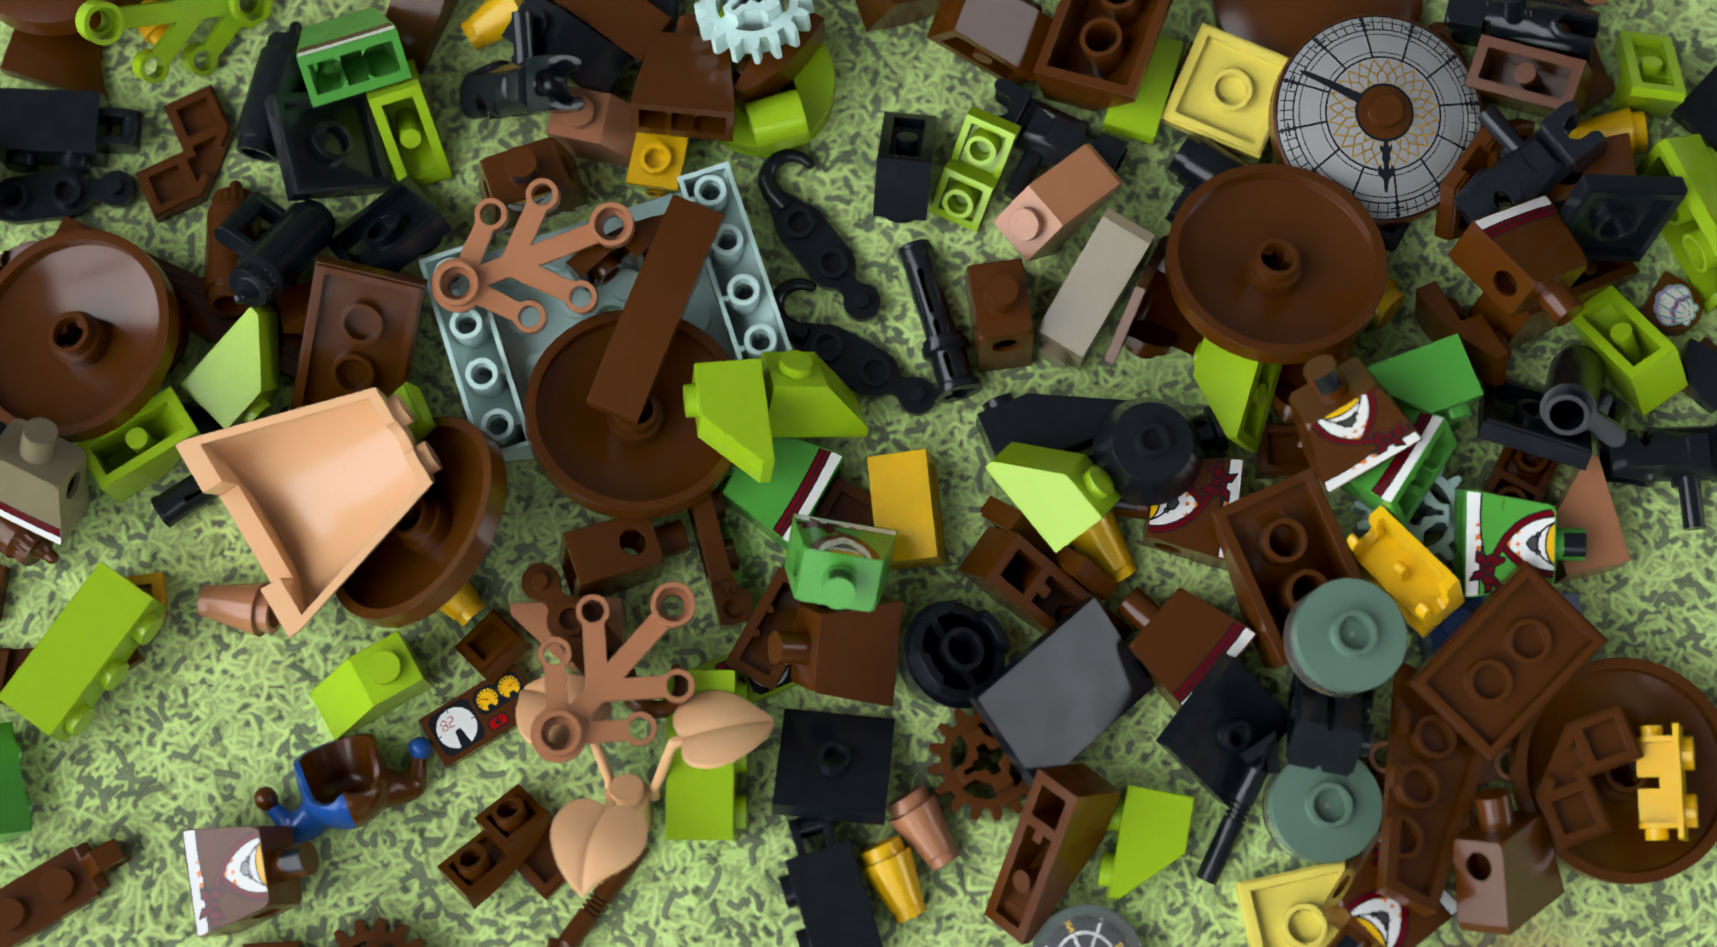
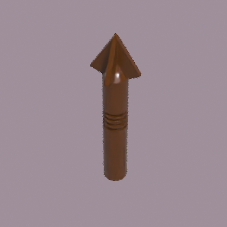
[547,846,650,947]

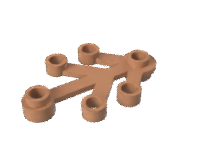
[431,178,635,335]
[530,582,696,763]

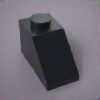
[502,0,634,94]
[873,111,937,223]

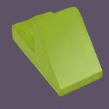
[1610,30,1687,118]

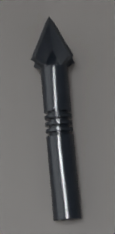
[1196,730,1280,885]

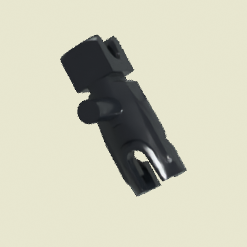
[1444,0,1601,66]
[459,11,584,120]
[994,78,1129,200]
[1452,101,1607,225]
[1597,423,1717,531]

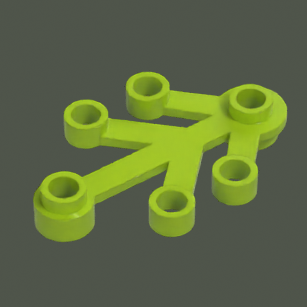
[75,0,273,84]

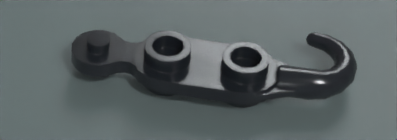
[758,149,881,322]
[0,170,137,225]
[772,278,936,416]

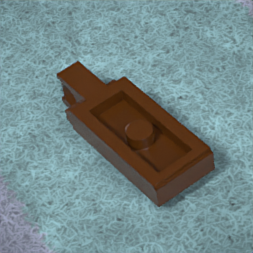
[687,487,753,629]
[0,838,132,947]

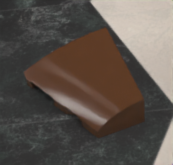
[0,29,109,100]

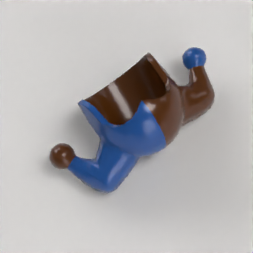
[254,733,433,844]

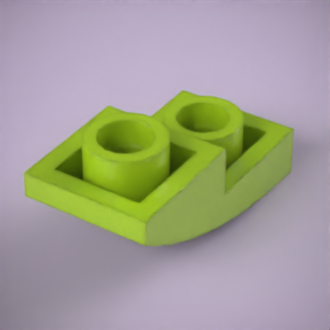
[1102,35,1184,145]
[929,106,1022,232]

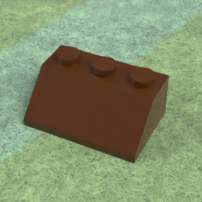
[1033,0,1173,111]

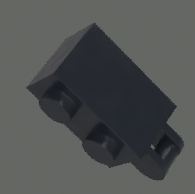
[0,88,144,175]
[778,817,883,947]

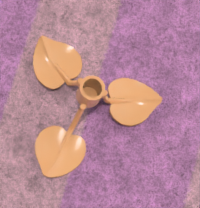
[516,674,775,897]

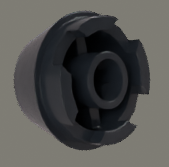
[1092,397,1203,506]
[899,600,1008,709]

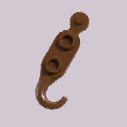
[521,563,688,719]

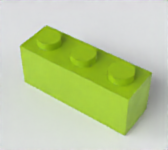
[0,561,167,742]
[665,670,750,840]

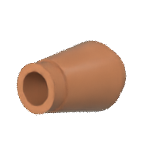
[197,582,281,637]
[886,783,960,871]

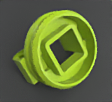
[717,4,835,158]

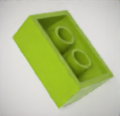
[1635,134,1717,314]

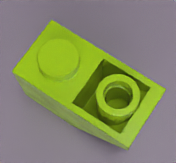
[1097,785,1195,902]

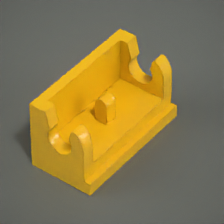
[867,449,947,570]
[1346,505,1465,638]

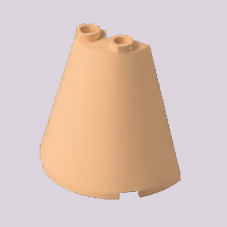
[175,387,443,637]

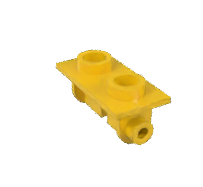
[626,132,690,198]
[1636,723,1699,841]

